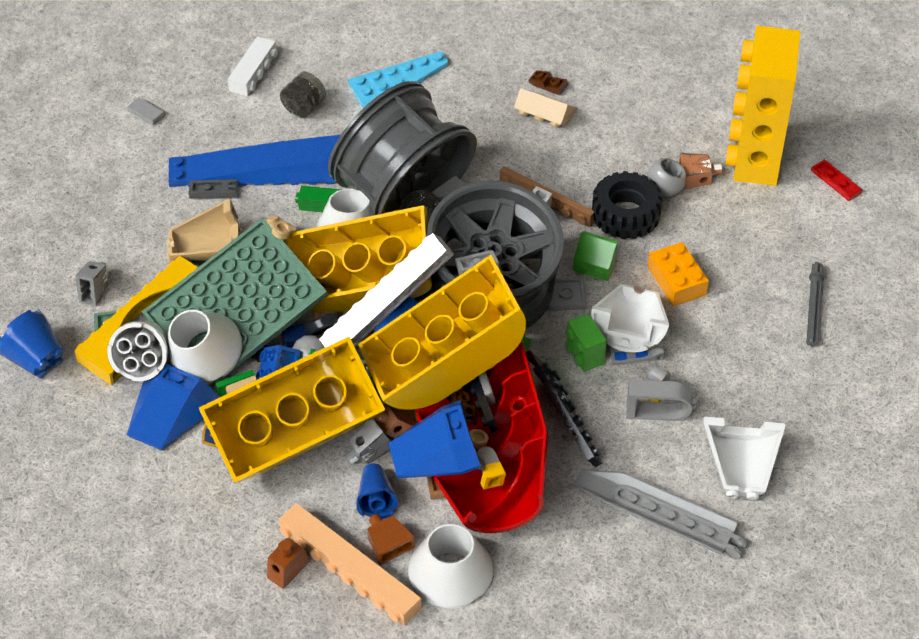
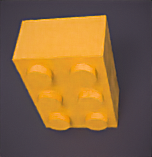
[647,242,709,306]

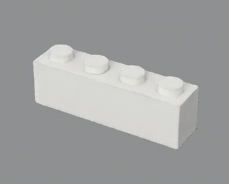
[228,36,278,96]

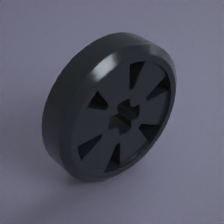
[303,310,344,336]

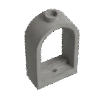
[626,380,697,421]

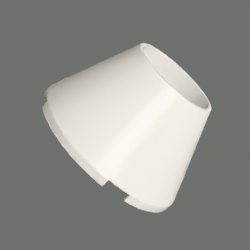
[316,189,373,227]
[167,310,242,384]
[408,524,493,608]

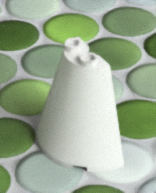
[591,284,669,352]
[703,417,785,500]

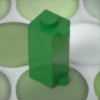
[295,185,343,213]

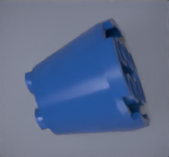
[0,309,64,379]

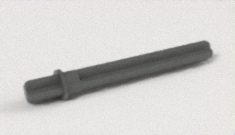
[806,262,824,347]

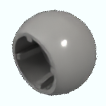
[647,158,686,197]

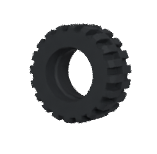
[592,171,663,240]

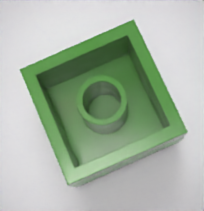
[565,313,607,372]

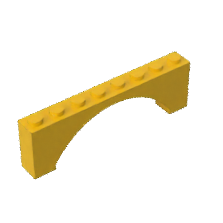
[75,256,198,385]

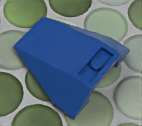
[127,364,220,451]
[388,400,481,479]

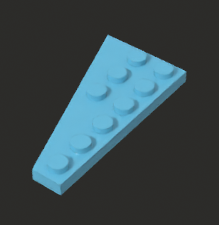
[348,51,448,108]

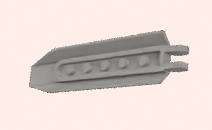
[573,469,748,559]

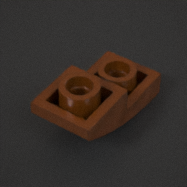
[528,70,568,95]
[450,390,477,425]

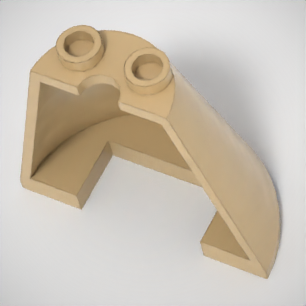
[167,199,243,262]

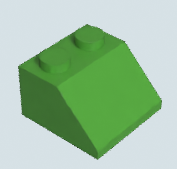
[573,231,618,281]

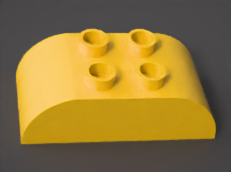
[284,205,432,313]
[358,255,526,409]
[199,336,385,483]

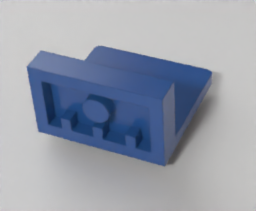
[256,345,301,380]

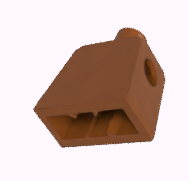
[367,514,415,565]
[267,538,310,589]

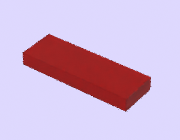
[811,159,862,201]

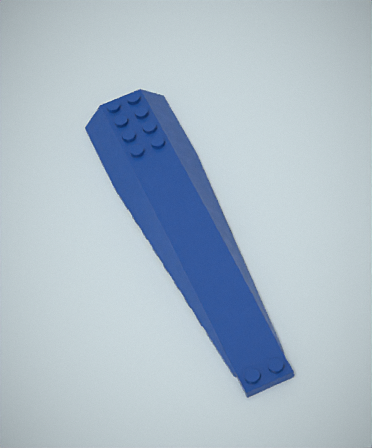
[169,135,340,187]

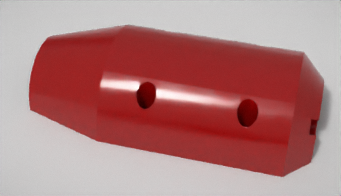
[415,340,549,534]

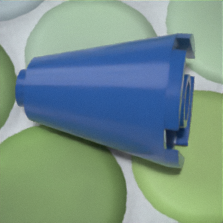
[356,463,398,519]

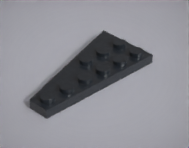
[526,350,602,467]

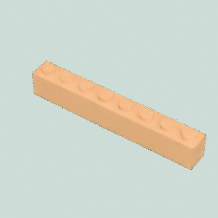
[279,503,422,626]

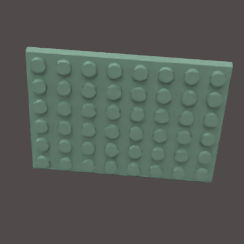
[142,217,329,388]

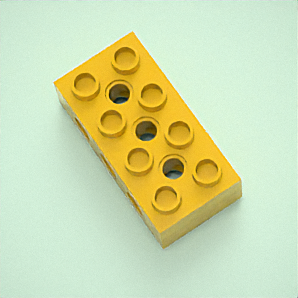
[725,25,801,186]

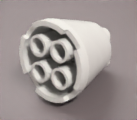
[107,322,168,381]

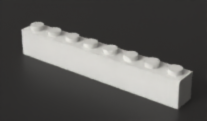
[320,233,454,347]

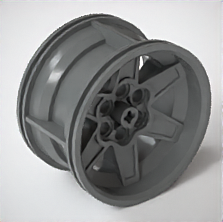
[328,81,477,216]
[425,181,564,330]

